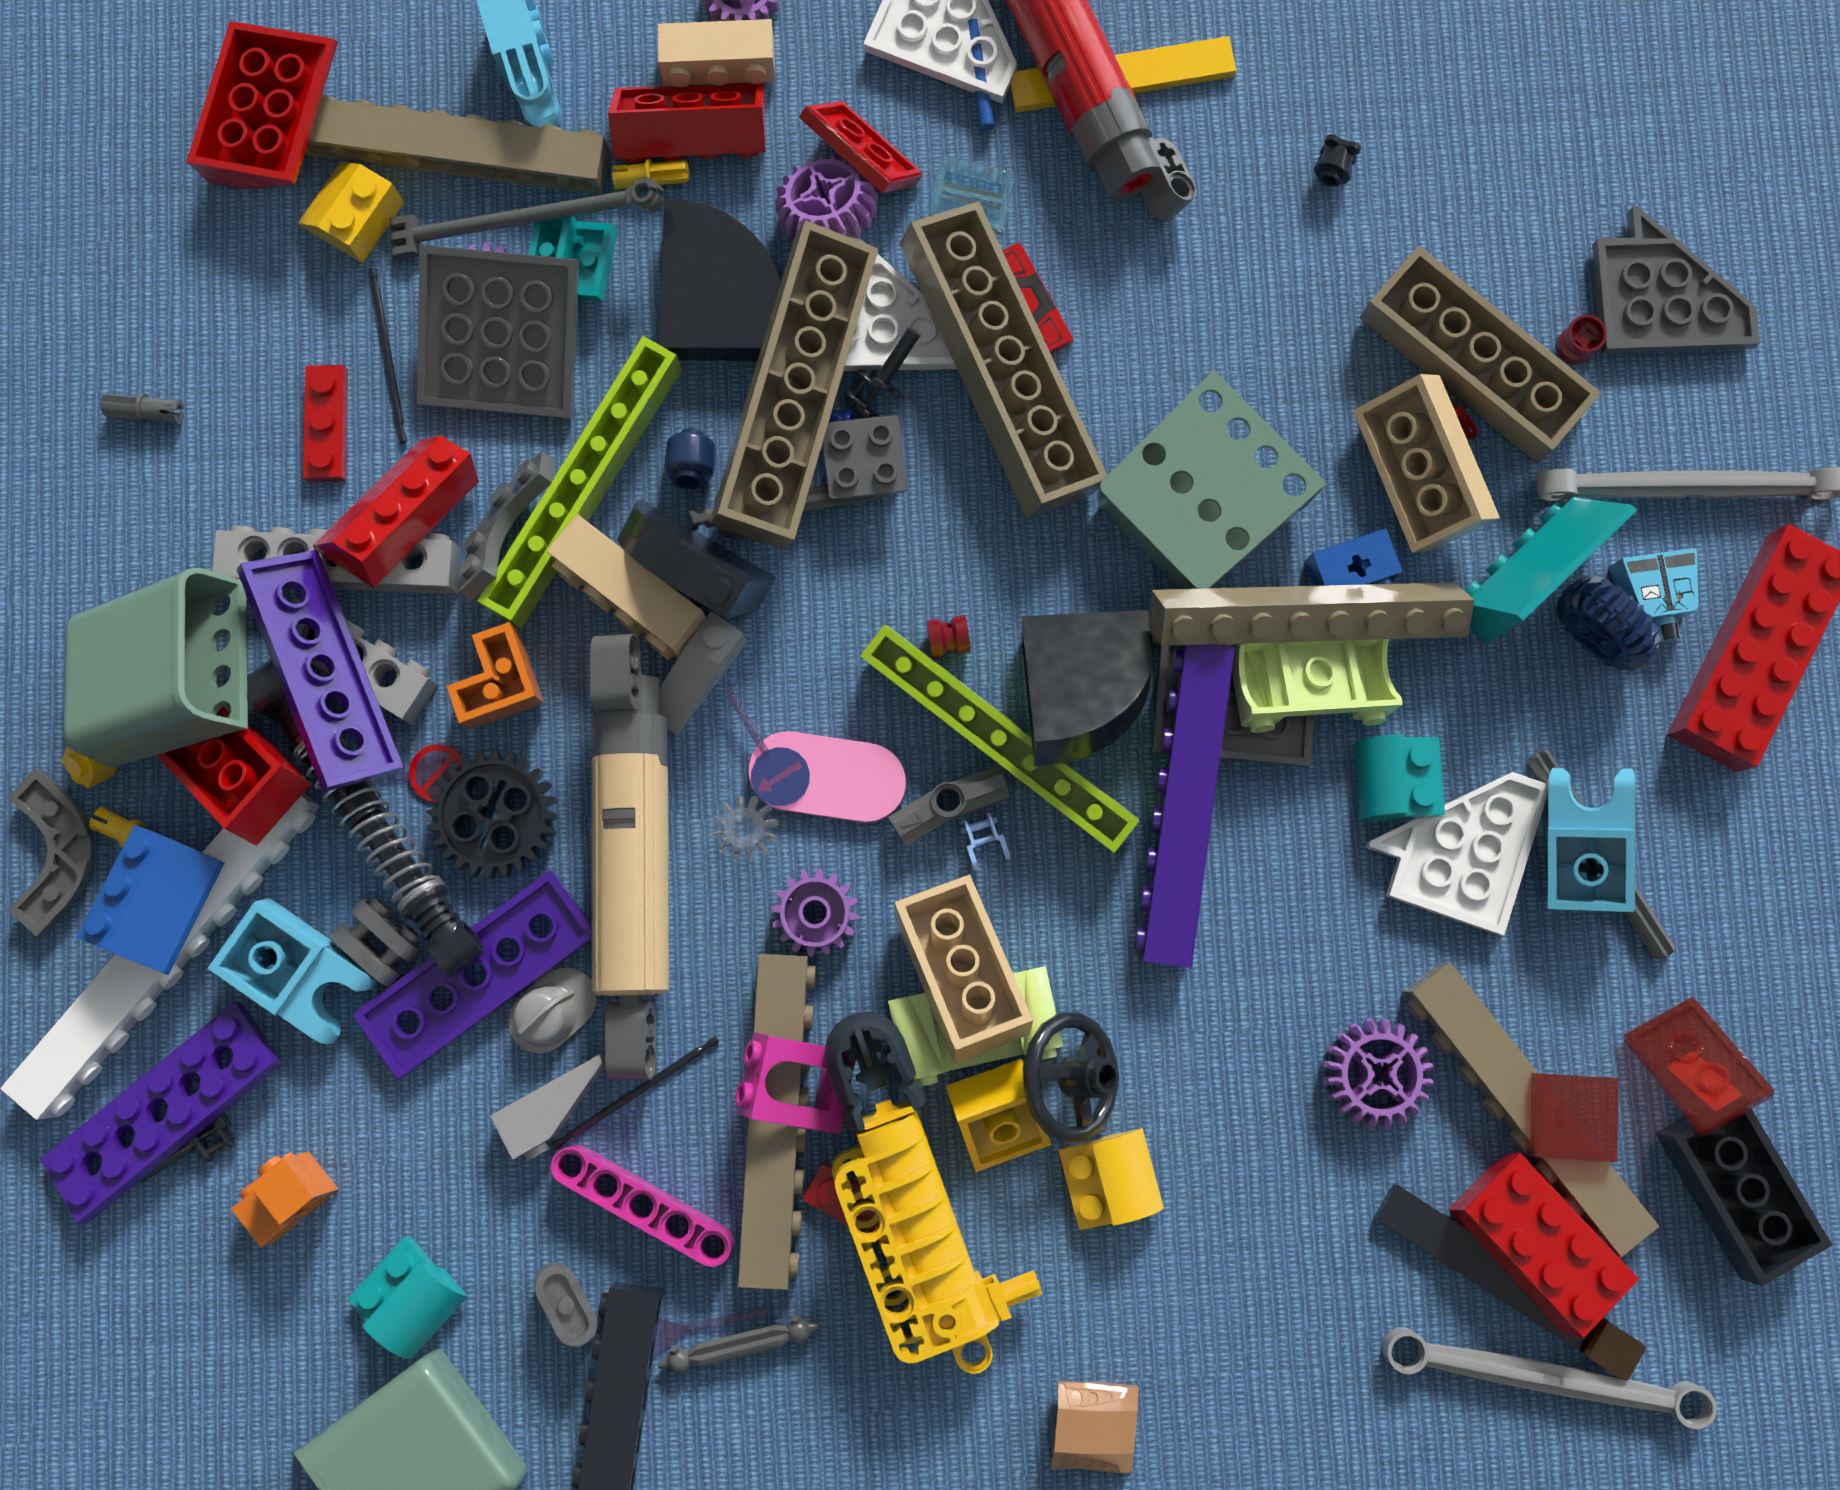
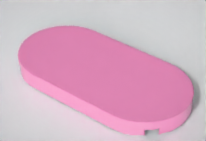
[749,731,906,823]

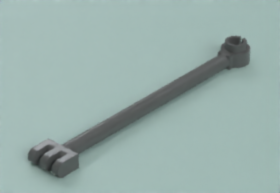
[389,177,665,259]

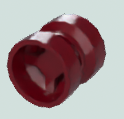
[1556,315,1607,365]
[926,615,971,659]

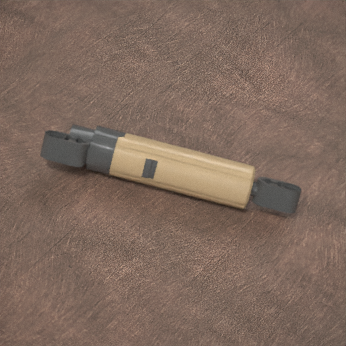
[590,634,670,1080]

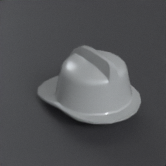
[508,967,597,1054]

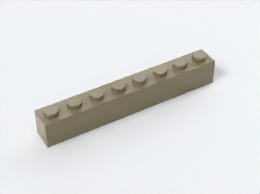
[305,94,610,195]
[1148,582,1474,646]
[738,954,816,1290]
[1403,962,1659,1257]

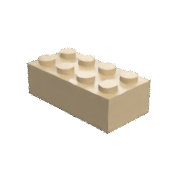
[1353,374,1500,553]
[547,514,706,661]
[894,874,1033,1064]

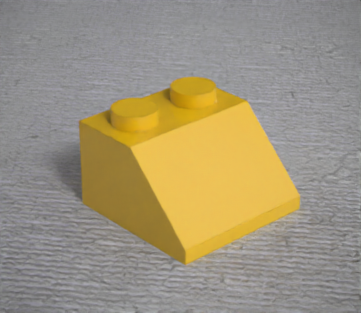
[298,162,405,264]
[946,1059,1051,1172]

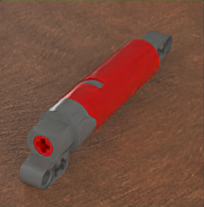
[1005,0,1197,222]

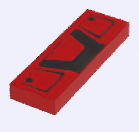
[1002,242,1074,354]

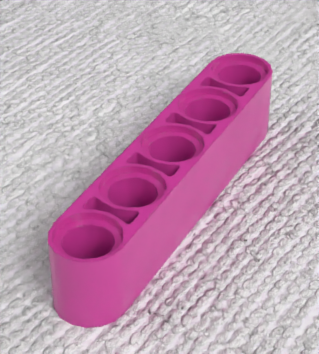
[551,1144,735,1267]

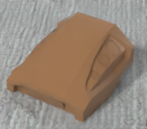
[1050,1380,1139,1473]

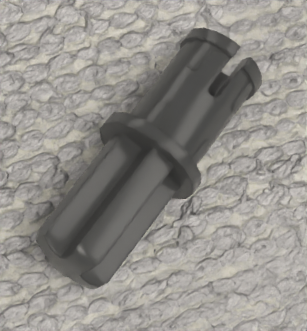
[100,393,184,425]

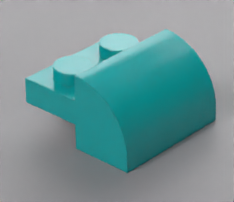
[527,216,619,302]
[1353,734,1445,822]
[348,1236,468,1360]

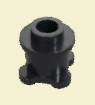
[1314,134,1362,187]

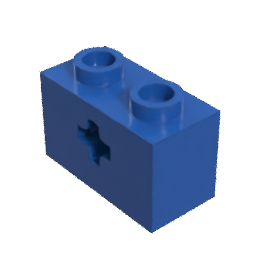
[1305,528,1403,586]

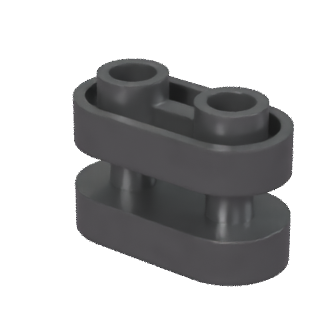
[330,897,423,987]
[534,1263,597,1347]

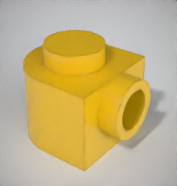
[61,746,117,789]

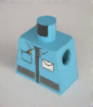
[1609,548,1699,644]

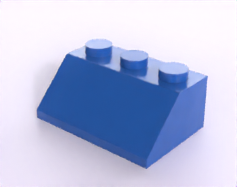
[76,825,225,975]

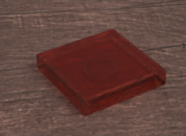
[1530,1073,1618,1162]

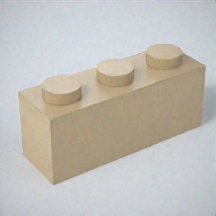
[658,19,776,87]

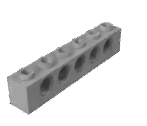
[212,525,461,595]

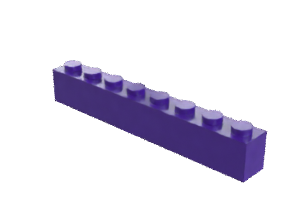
[1134,644,1235,968]

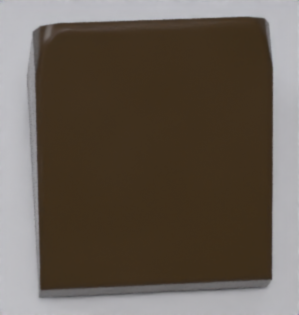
[1583,1319,1646,1381]

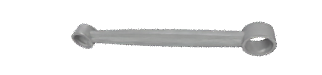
[1536,467,1840,502]
[1382,1327,1717,1429]

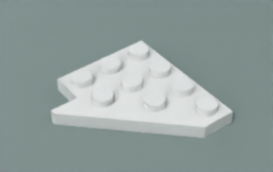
[863,0,1017,104]
[843,237,957,371]
[1365,772,1548,936]

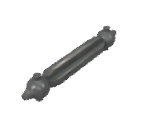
[658,1315,819,1376]

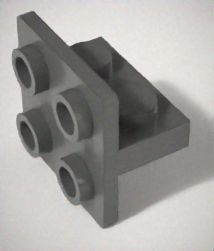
[823,415,907,501]

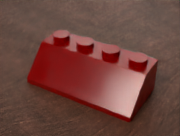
[608,82,767,163]
[312,435,479,588]

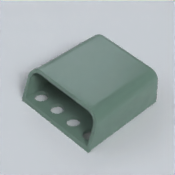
[1097,369,1327,589]
[63,568,248,768]
[293,1349,528,1490]

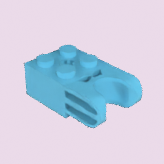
[476,0,562,127]
[1548,768,1636,912]
[207,898,377,1044]

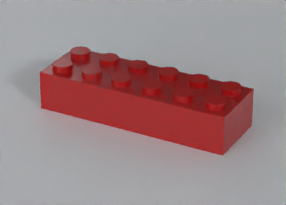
[1667,523,1840,772]

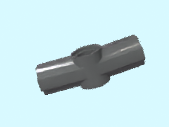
[888,765,1010,847]

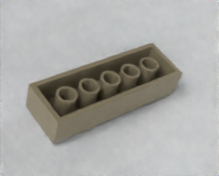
[1359,246,1601,464]

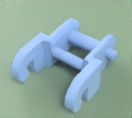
[961,812,1011,871]

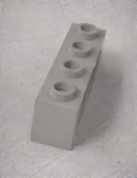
[292,598,438,724]

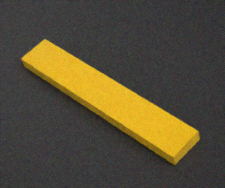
[1010,36,1236,113]

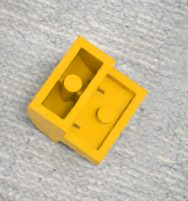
[1058,1128,1164,1230]

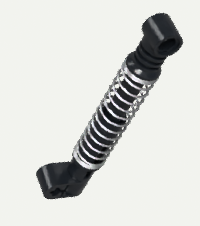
[247,659,486,977]

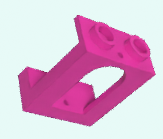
[735,1032,856,1134]

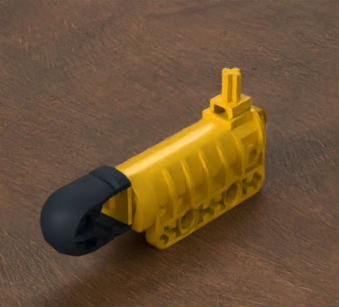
[824,1012,1042,1374]

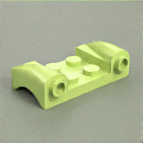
[1231,639,1403,733]
[888,966,1064,1086]

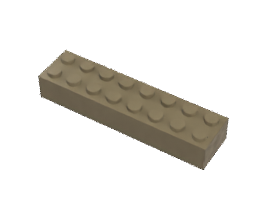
[900,201,1107,519]
[709,220,878,550]

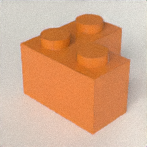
[446,622,544,730]
[231,1152,338,1248]

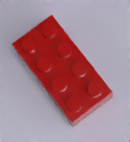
[156,704,311,846]
[1448,1153,1639,1338]

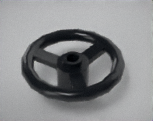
[1023,1012,1119,1143]

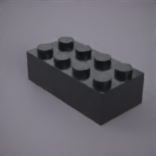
[1655,1096,1832,1286]

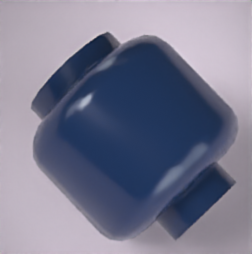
[664,428,716,489]

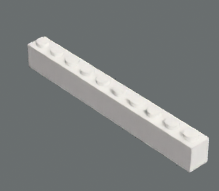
[0,793,320,1120]

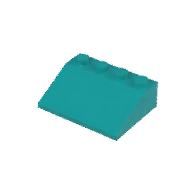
[1464,497,1637,644]

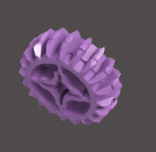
[775,153,878,242]
[1322,1019,1434,1129]

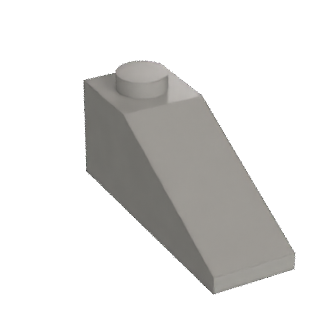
[660,611,747,736]
[490,1054,605,1161]

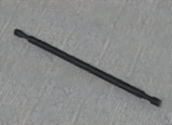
[369,268,408,444]
[552,1036,719,1150]

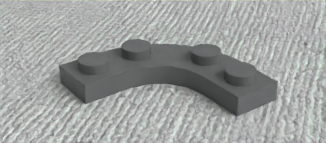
[459,451,554,601]
[7,768,94,937]

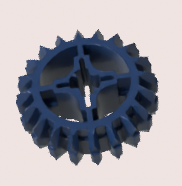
[1555,576,1661,671]

